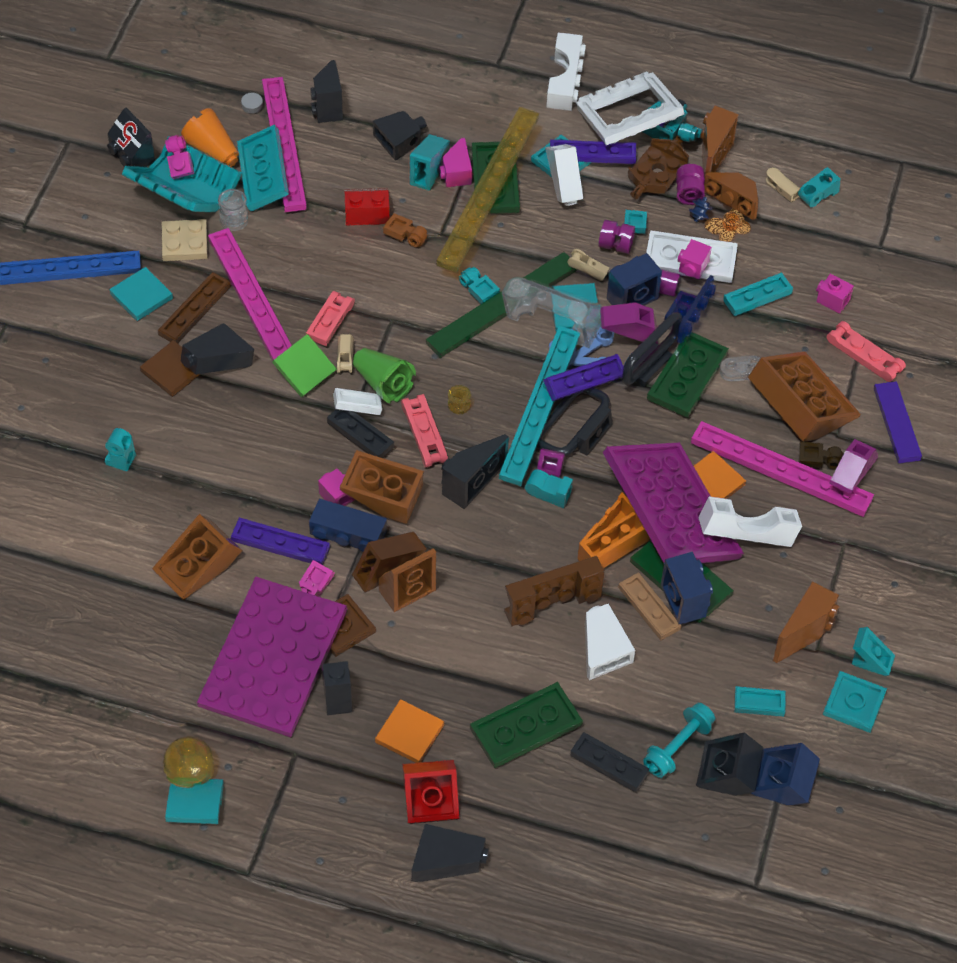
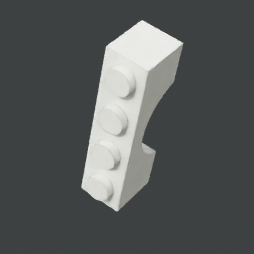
[546,33,586,111]
[698,496,802,547]

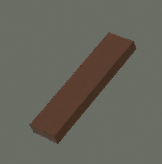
[158,272,231,343]

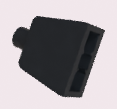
[373,111,427,161]

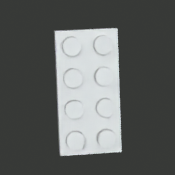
[646,230,738,283]

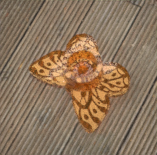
[704,208,751,242]

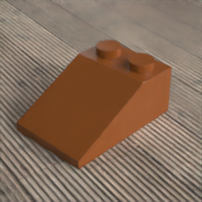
[701,105,739,174]
[340,450,424,524]
[152,514,243,599]
[379,548,436,612]
[773,582,840,663]

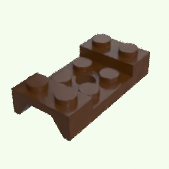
[504,556,605,627]

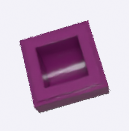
[659,269,681,296]
[537,448,565,477]

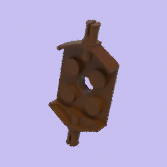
[628,136,689,199]

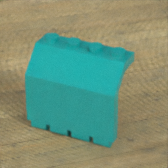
[122,136,242,212]

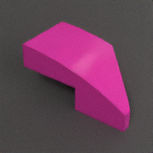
[299,560,335,597]

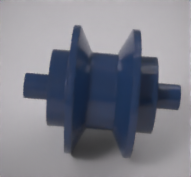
[689,196,713,222]

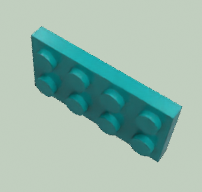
[237,125,289,211]

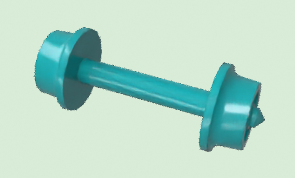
[643,702,716,778]

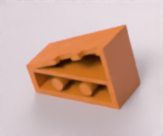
[577,492,650,568]

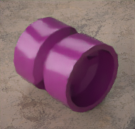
[677,164,705,205]
[598,219,635,254]

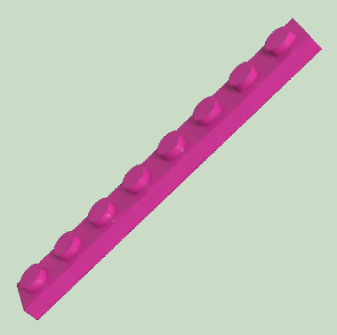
[262,77,307,212]
[208,228,292,370]
[691,421,874,517]

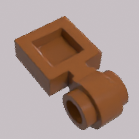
[383,213,427,247]

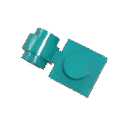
[677,123,703,142]
[459,267,500,304]

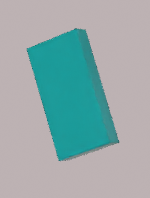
[734,686,786,717]

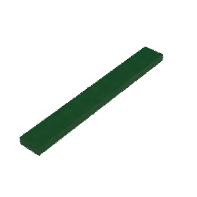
[426,252,578,358]

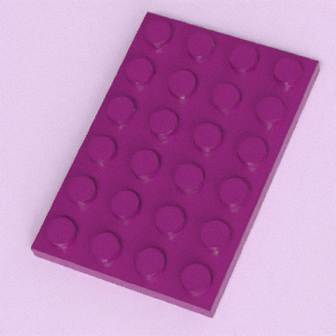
[603,442,744,563]
[197,576,347,738]

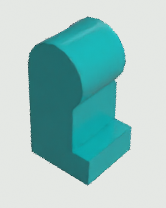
[798,167,841,207]
[105,428,136,472]
[525,469,573,508]

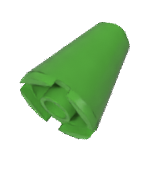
[353,348,416,403]

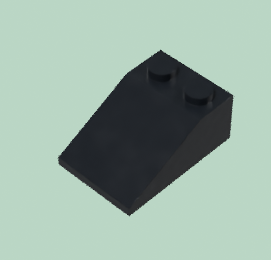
[441,434,509,509]

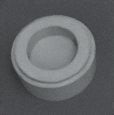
[241,93,263,114]

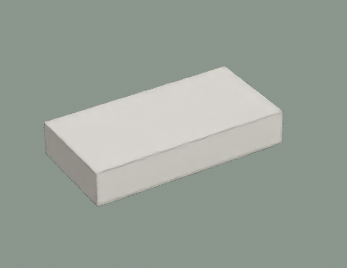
[333,388,382,415]

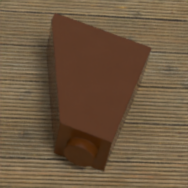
[352,531,427,592]

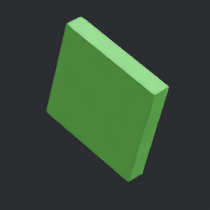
[272,334,337,398]

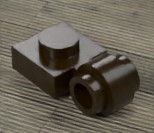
[799,442,844,470]

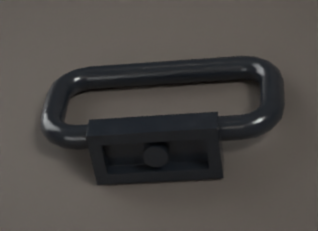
[622,312,682,388]
[537,387,613,456]

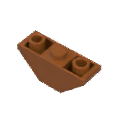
[704,172,758,220]

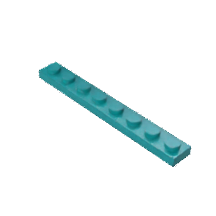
[499,326,581,486]

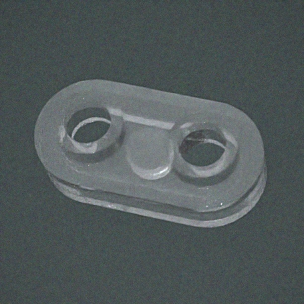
[719,355,761,381]

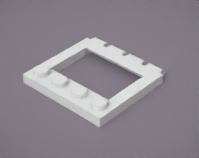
[576,71,684,145]

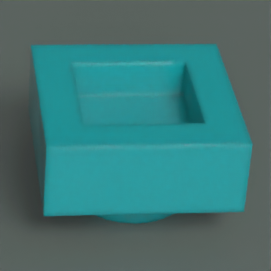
[624,210,647,234]

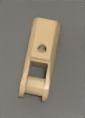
[766,168,800,202]
[568,249,609,281]
[337,334,354,373]

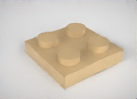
[162,219,208,261]

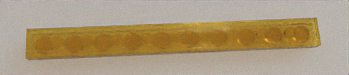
[436,107,539,273]

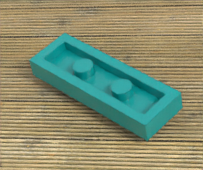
[723,272,793,316]

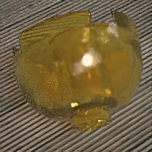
[163,736,215,788]

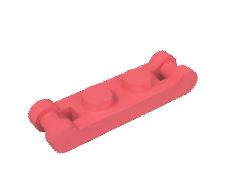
[827,321,906,382]
[401,394,448,468]

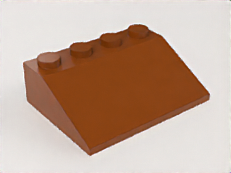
[748,352,861,442]

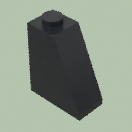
[180,323,254,375]
[321,661,352,716]
[411,824,489,882]

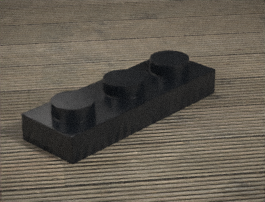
[327,409,394,458]
[570,732,650,792]

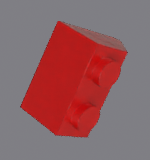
[344,188,390,226]
[402,760,460,823]

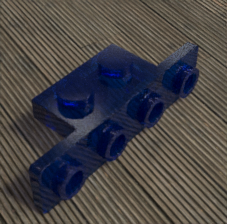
[664,275,716,343]

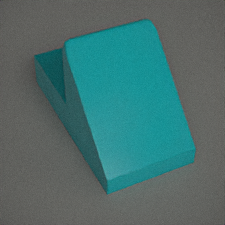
[852,627,895,676]

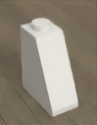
[546,144,583,206]
[585,604,635,680]

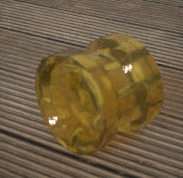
[448,385,471,414]

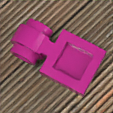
[165,135,194,179]

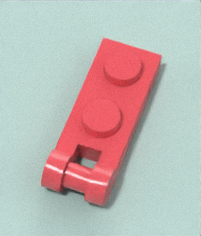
[306,291,355,346]

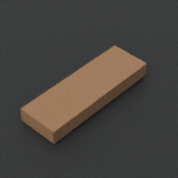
[618,572,681,641]

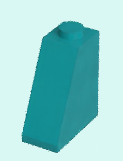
[410,134,450,191]

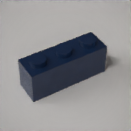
[309,498,387,552]

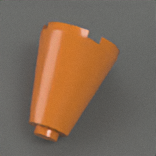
[181,108,239,167]

